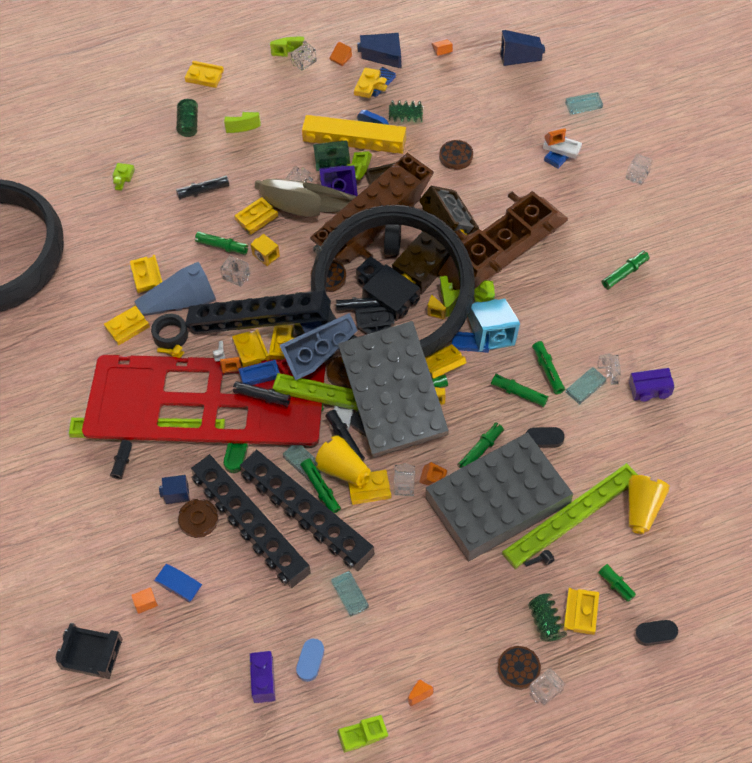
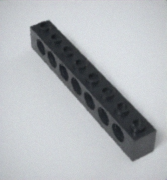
[185,290,331,335]
[240,449,375,571]
[191,454,311,589]

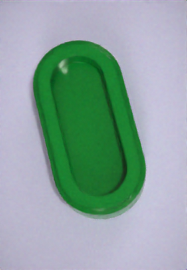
[223,443,248,473]

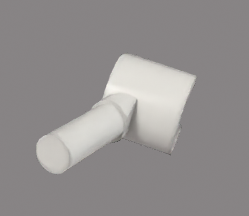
[213,341,225,361]

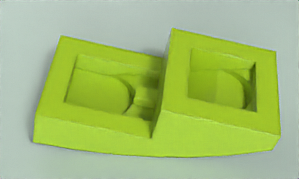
[270,36,305,57]
[224,112,261,133]
[347,151,372,180]
[337,715,388,753]

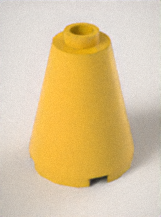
[315,436,370,486]
[629,475,670,534]

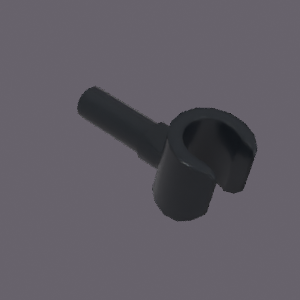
[524,550,555,567]

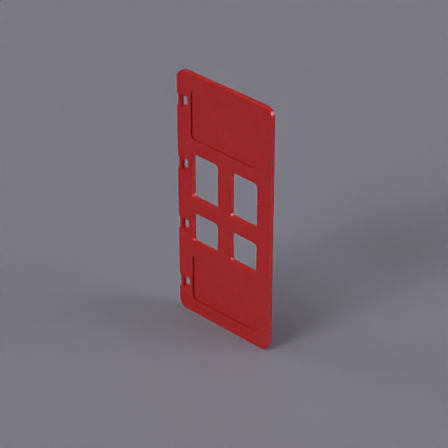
[82,355,326,446]

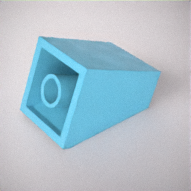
[468,299,520,351]

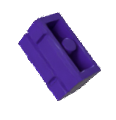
[629,368,675,402]
[250,651,276,703]

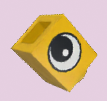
[251,234,280,266]

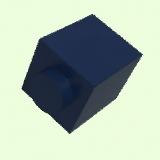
[159,475,190,504]

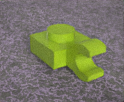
[112,163,135,191]

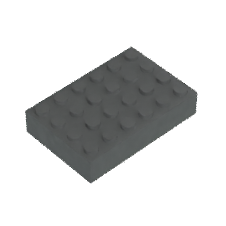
[338,321,449,458]
[426,432,573,562]

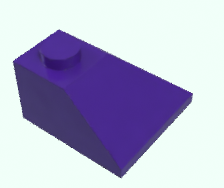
[319,165,358,197]

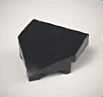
[356,307,395,335]

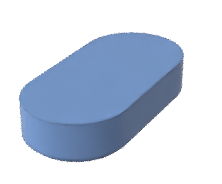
[296,638,324,682]

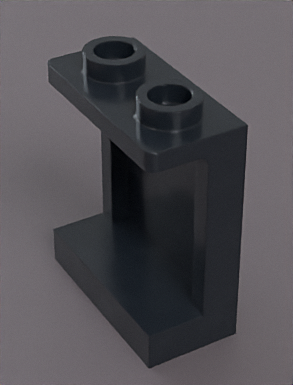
[362,264,420,321]
[56,623,123,679]

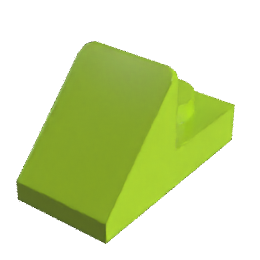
[440,276,460,317]

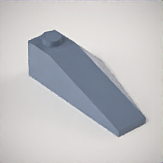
[135,262,216,316]
[280,313,358,380]

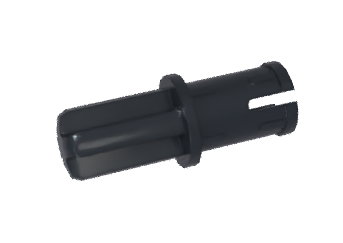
[110,440,132,479]

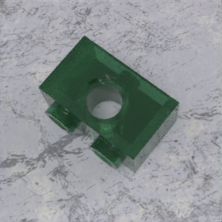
[313,140,350,171]

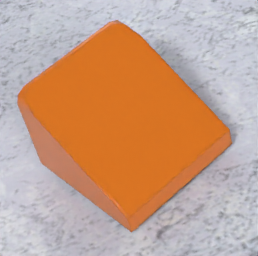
[432,39,453,56]
[329,42,352,66]
[545,128,566,146]
[220,357,241,373]
[419,462,447,485]
[131,587,158,614]
[408,680,434,706]

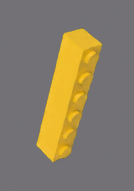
[302,115,406,154]

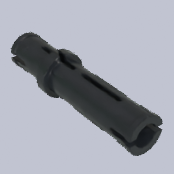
[176,175,229,200]
[336,297,384,312]
[233,381,291,407]
[325,409,365,461]

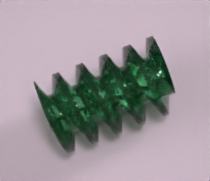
[176,99,198,137]
[389,100,423,122]
[528,593,567,642]

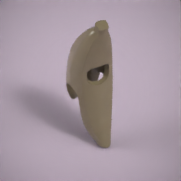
[255,179,356,217]

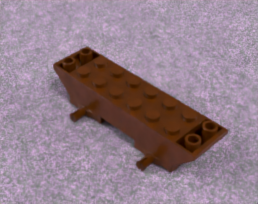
[310,152,434,263]
[438,191,568,290]

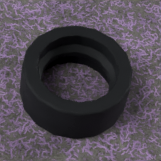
[384,225,401,255]
[151,313,188,350]

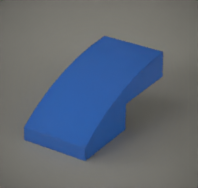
[154,564,202,603]

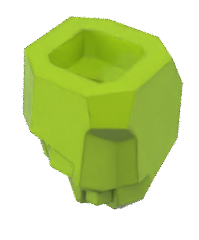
[473,280,495,303]

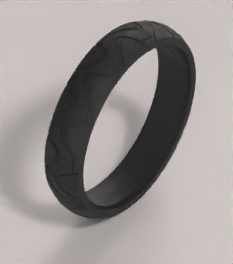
[0,179,64,312]
[311,205,475,357]

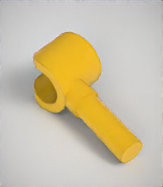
[157,345,185,358]

